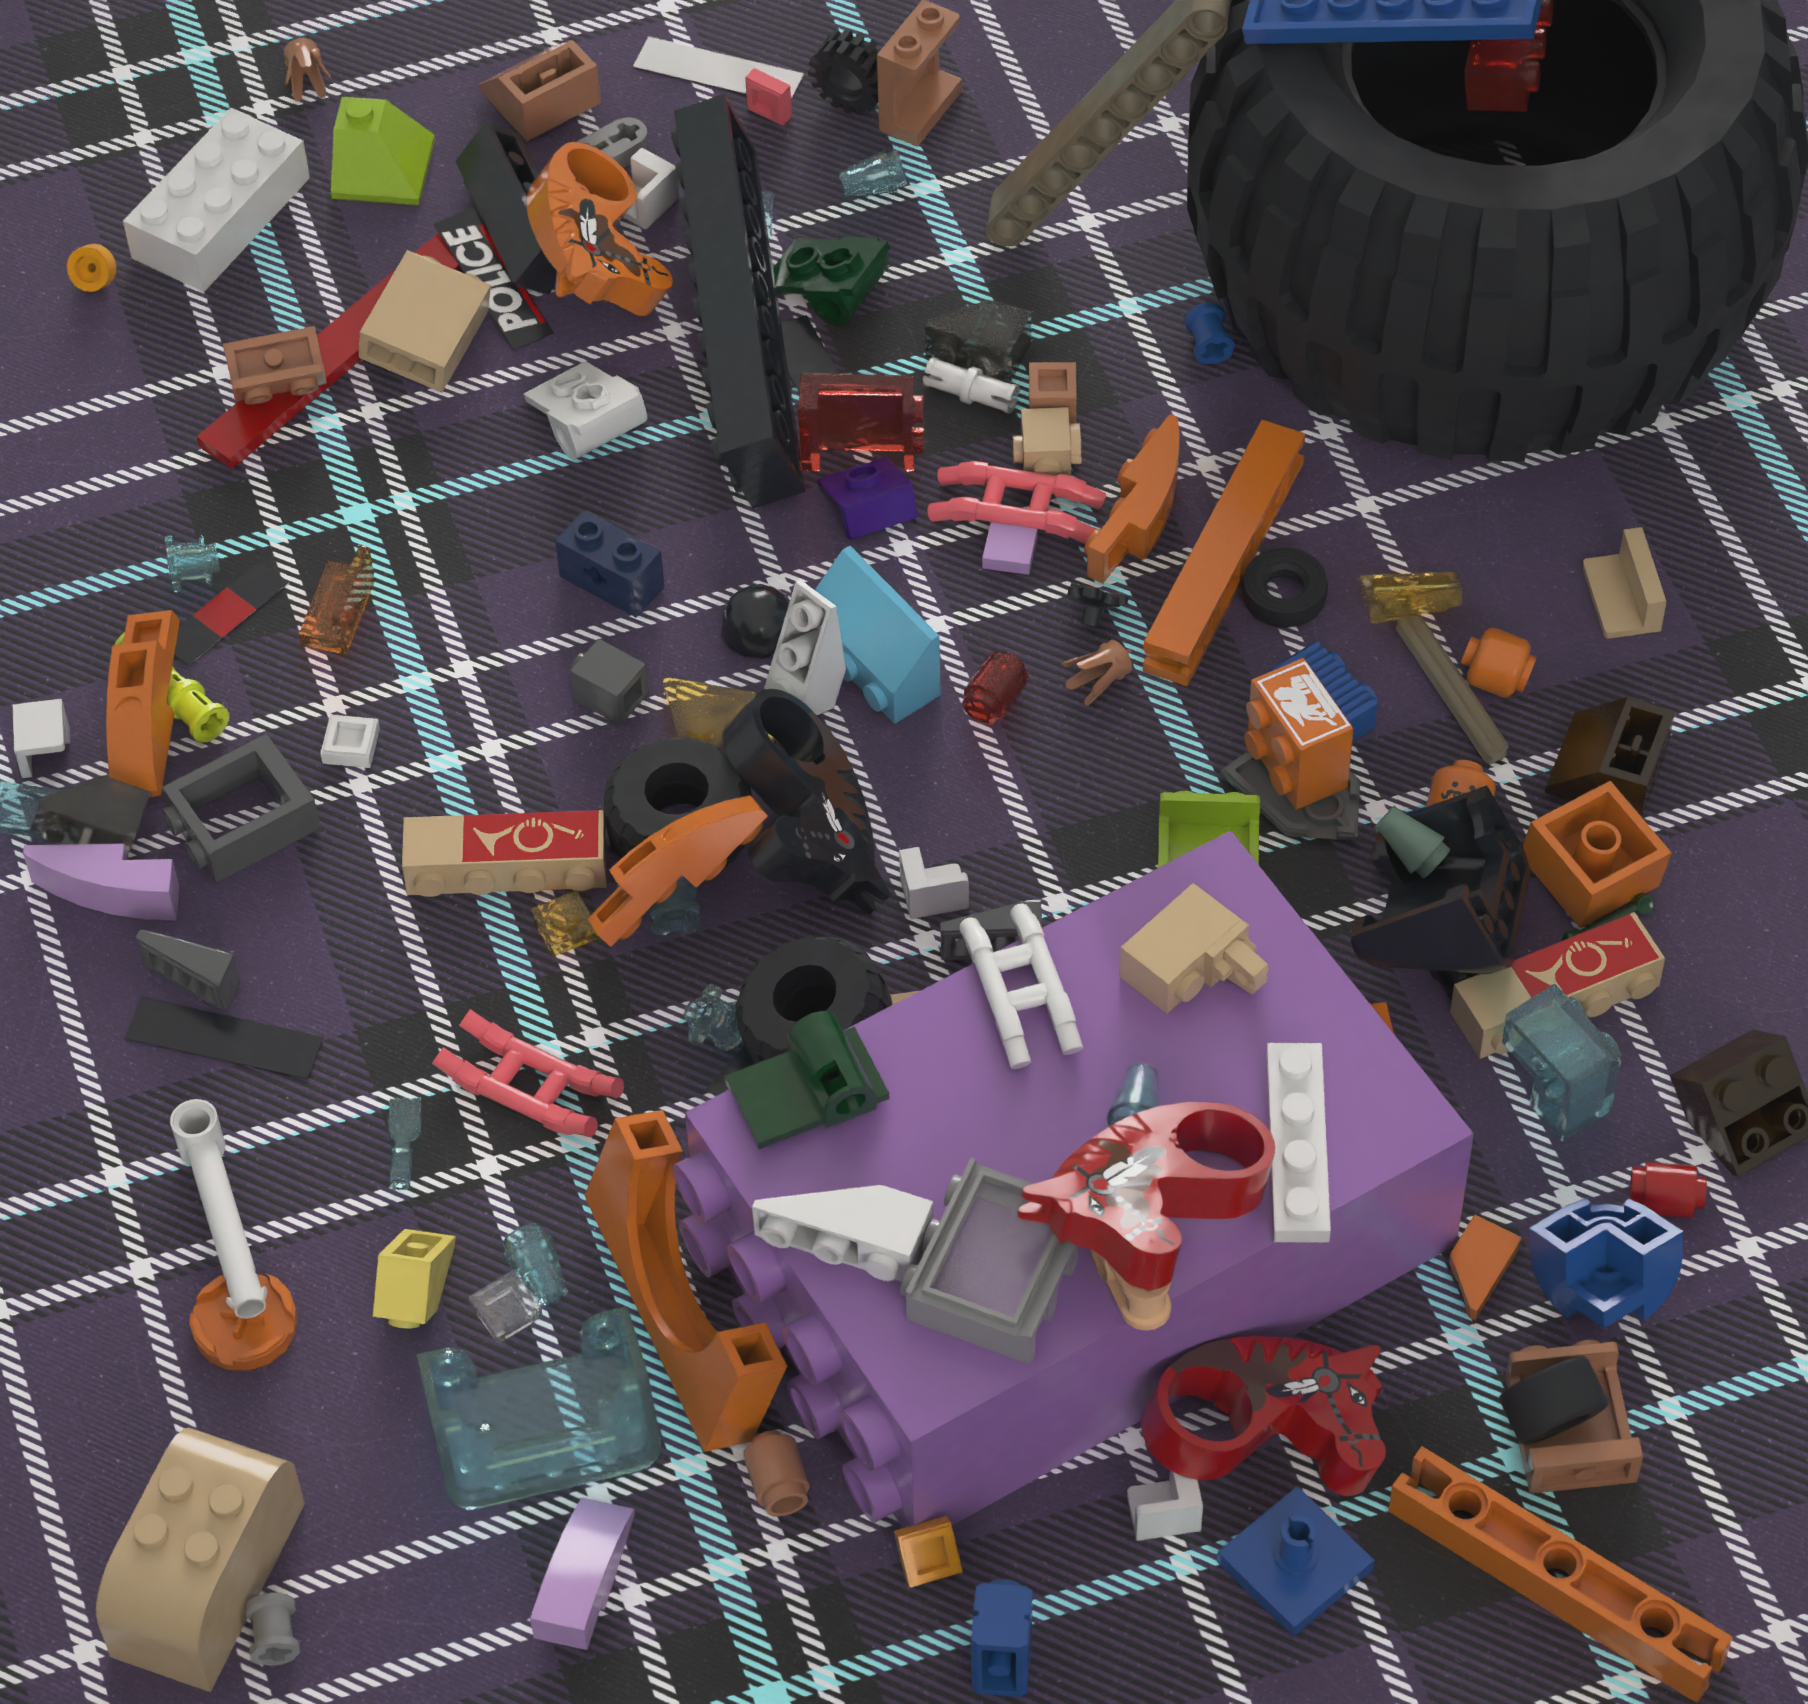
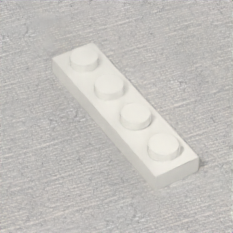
[1266,1043,1331,1242]

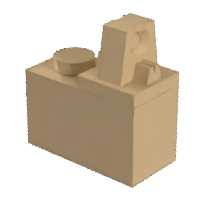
[1120,883,1268,1014]

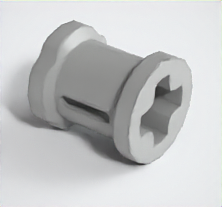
[245,1593,300,1666]

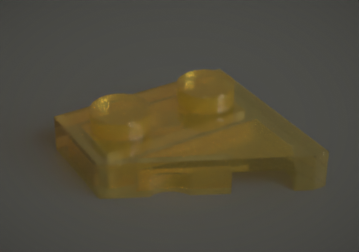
[1360,571,1462,624]
[663,677,779,751]

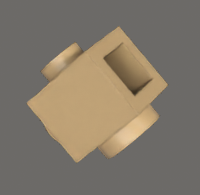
[1013,407,1081,476]

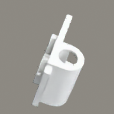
[523,361,647,460]

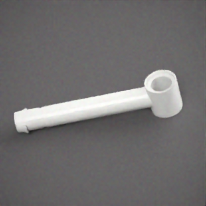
[170,1099,268,1319]

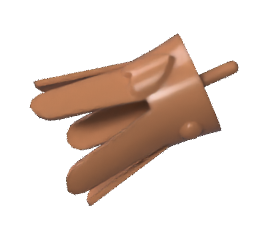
[284,38,331,102]
[1061,640,1132,707]

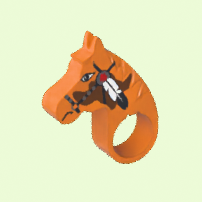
[527,142,673,317]

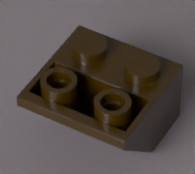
[1545,697,1675,817]
[1670,1029,1808,1177]

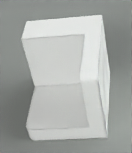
[623,147,679,230]
[13,699,70,778]
[899,847,969,919]
[1127,1470,1203,1541]

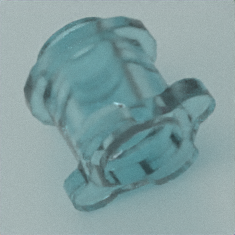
[165,535,220,592]
[650,875,701,935]
[684,984,743,1051]

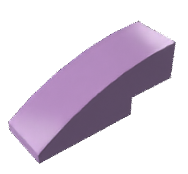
[23,844,180,921]
[530,1498,635,1650]

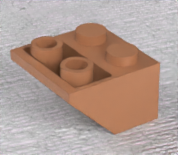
[479,40,601,141]

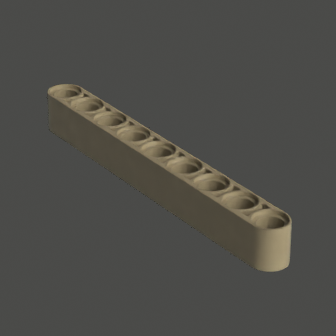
[986,0,1231,247]

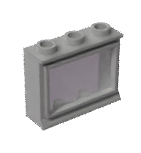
[900,1157,1078,1365]

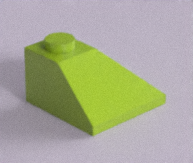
[331,97,435,205]

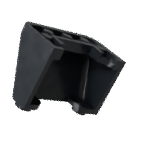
[1350,785,1530,974]

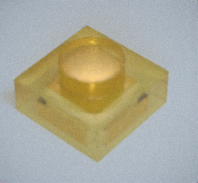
[531,890,599,957]

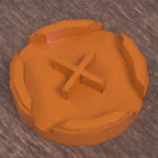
[189,1273,298,1371]

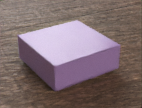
[982,522,1037,575]

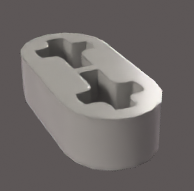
[577,117,648,168]

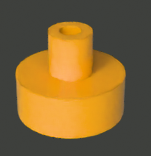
[67,244,116,292]

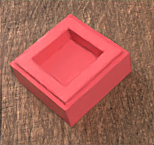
[745,68,792,126]

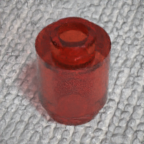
[962,652,1029,725]

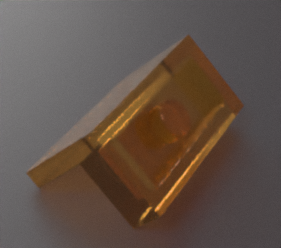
[299,545,375,654]

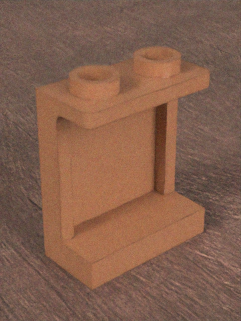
[877,0,962,147]
[1505,1340,1643,1494]

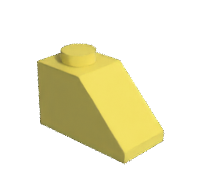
[373,1229,456,1329]

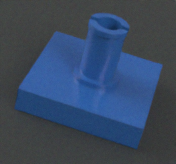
[1217,1486,1374,1637]

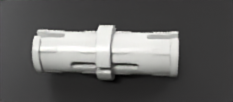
[923,357,1020,414]

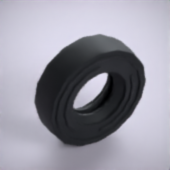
[1241,547,1329,628]

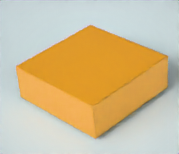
[894,1515,962,1588]

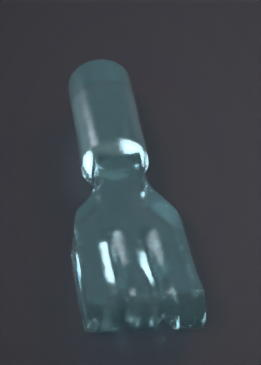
[388,1098,422,1191]

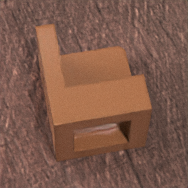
[1029,362,1077,423]

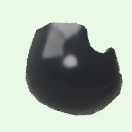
[721,584,790,658]

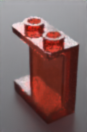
[798,373,924,471]

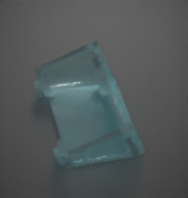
[416,1306,661,1509]

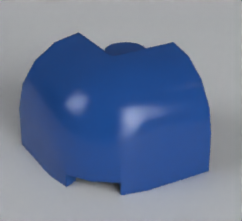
[1529,1198,1683,1328]

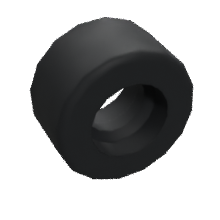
[1499,1356,1609,1445]

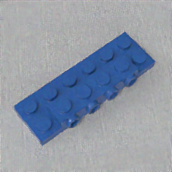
[1242,0,1542,44]

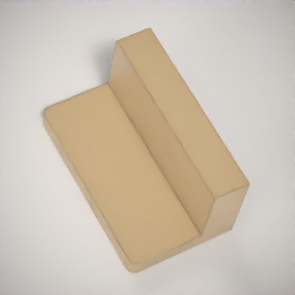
[1582,527,1667,639]

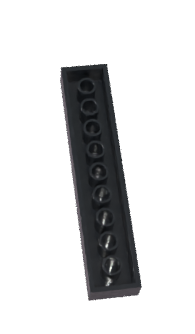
[671,94,806,509]

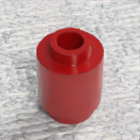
[1629,1162,1707,1218]

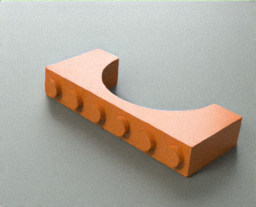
[584,1110,787,1452]

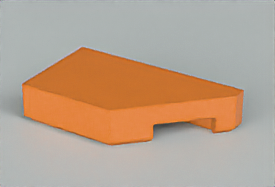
[1449,1214,1522,1321]

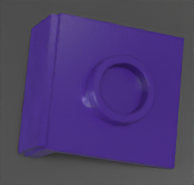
[817,457,919,539]

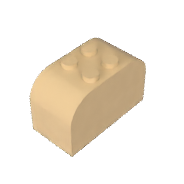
[96,1427,305,1692]

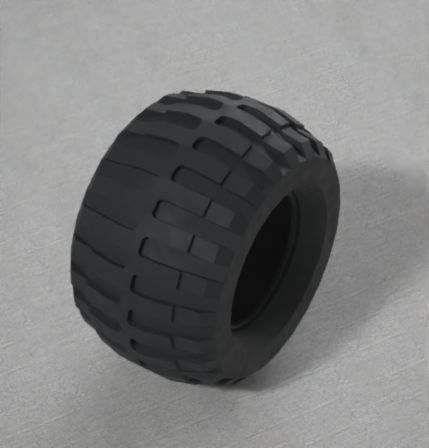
[1187,0,1808,462]

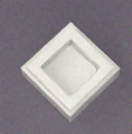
[320,714,380,768]

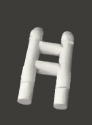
[960,904,1083,1069]

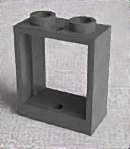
[161,733,321,883]

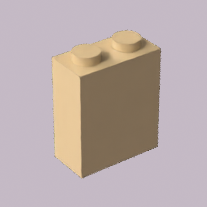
[358,250,491,393]

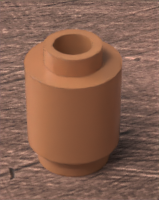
[743,1431,810,1517]

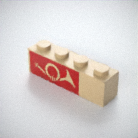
[402,810,607,897]
[1450,912,1665,1059]

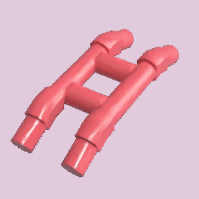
[928,461,1106,544]
[432,1009,624,1137]

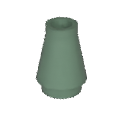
[1374,805,1451,879]

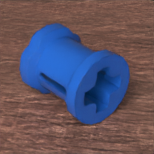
[1184,302,1235,364]

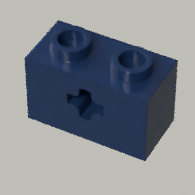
[555,510,665,618]

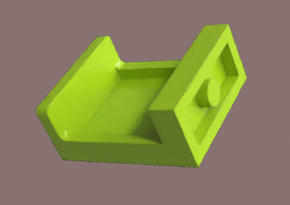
[1158,791,1260,868]

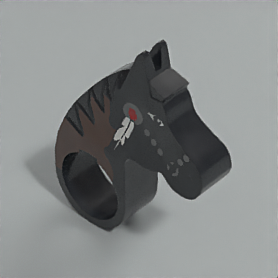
[722,689,890,914]

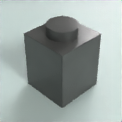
[569,638,649,726]

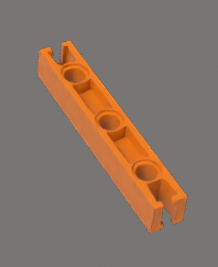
[1143,420,1306,686]
[1388,1446,1733,1703]

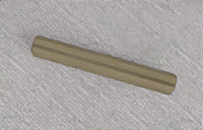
[1396,610,1509,764]

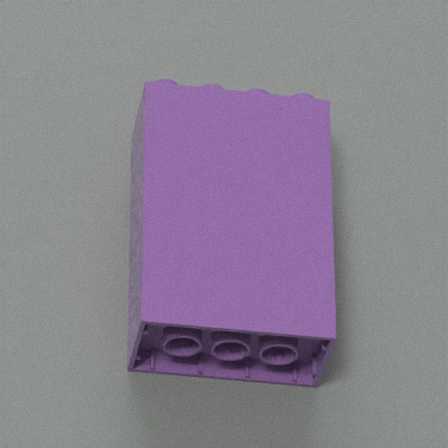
[673,831,1474,1528]

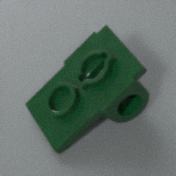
[773,237,890,326]
[725,1011,890,1149]

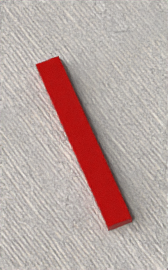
[196,233,464,469]

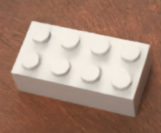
[123,108,310,292]

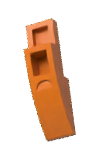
[1084,414,1180,584]
[106,610,180,801]
[588,795,768,947]

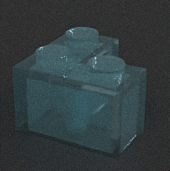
[1502,984,1622,1142]

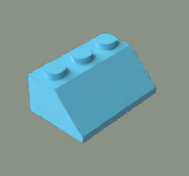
[815,546,941,724]

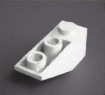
[764,580,846,715]
[752,1185,934,1281]

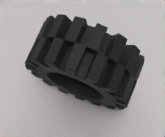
[808,29,880,115]

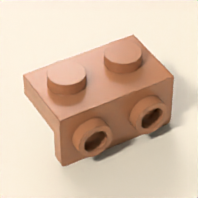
[223,326,327,404]

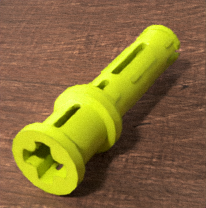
[115,633,229,743]

